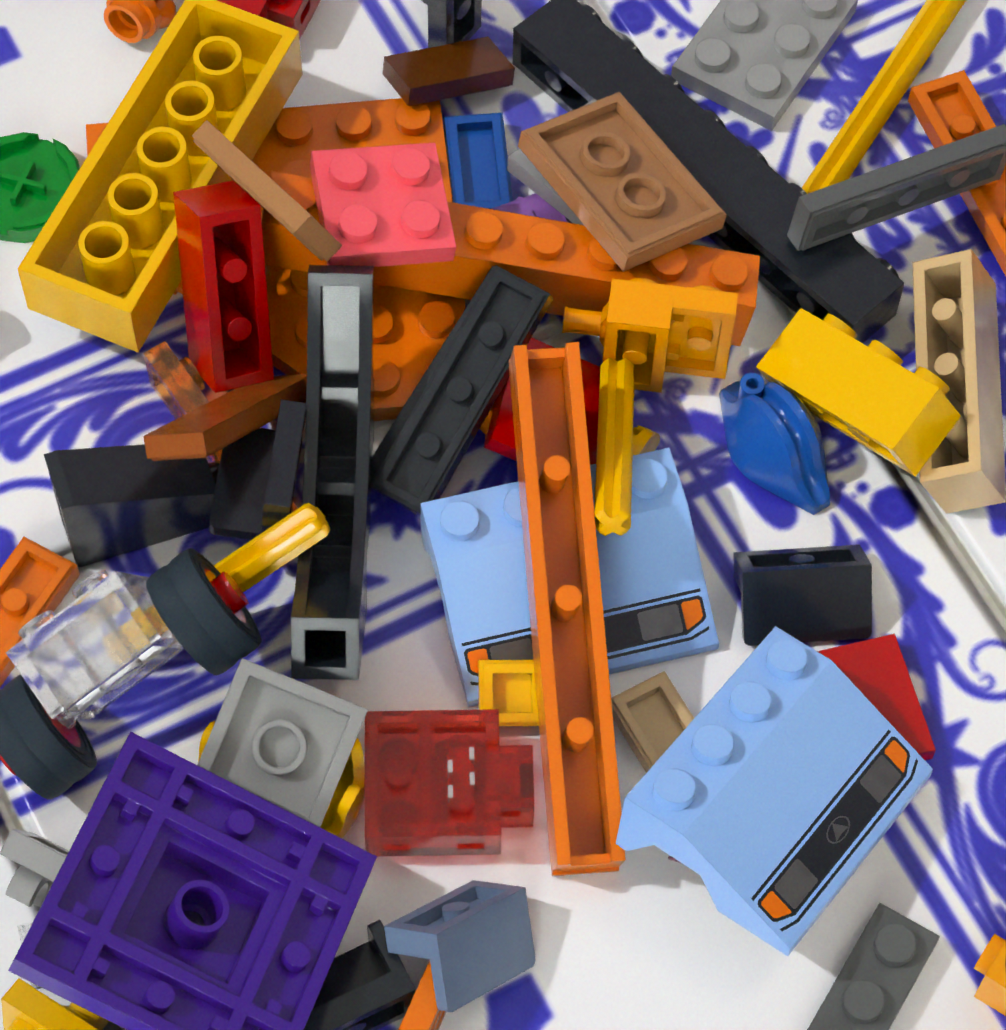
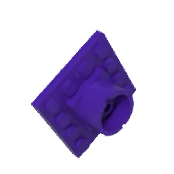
[8,731,377,1030]

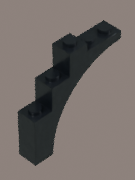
[291,265,374,680]

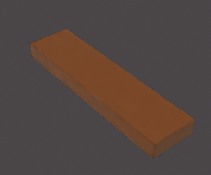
[143,374,307,461]

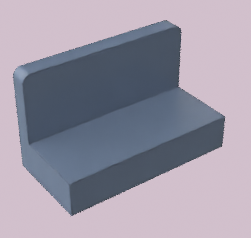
[384,880,535,1012]

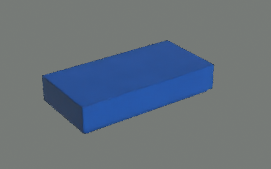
[444,112,513,209]

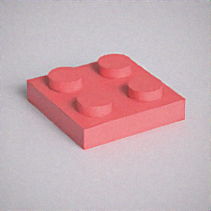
[310,143,456,267]

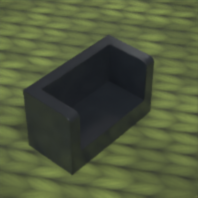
[304,919,416,1030]

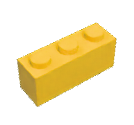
[756,308,961,477]

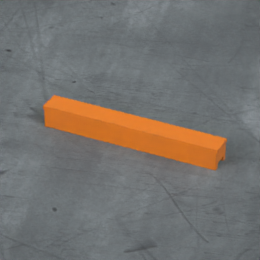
[508,342,626,876]

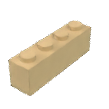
[912,249,1006,514]

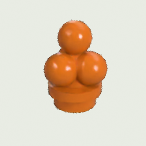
[103,0,177,43]

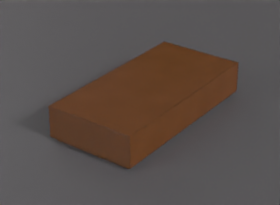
[382,36,515,106]

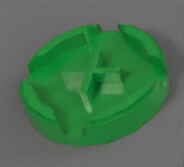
[0,132,80,243]

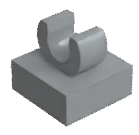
[0,829,69,908]

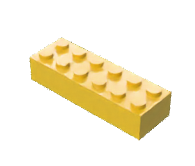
[17,0,303,353]

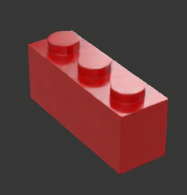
[173,180,274,393]

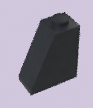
[43,444,220,568]

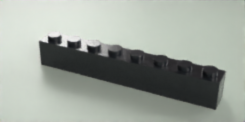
[512,0,904,343]

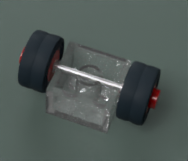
[0,548,262,799]

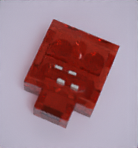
[365,709,534,856]

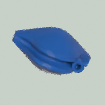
[719,373,831,515]

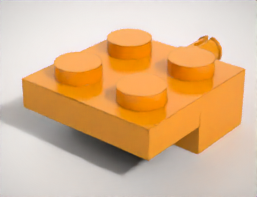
[562,278,738,393]

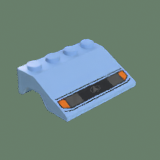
[420,448,719,707]
[616,626,933,956]

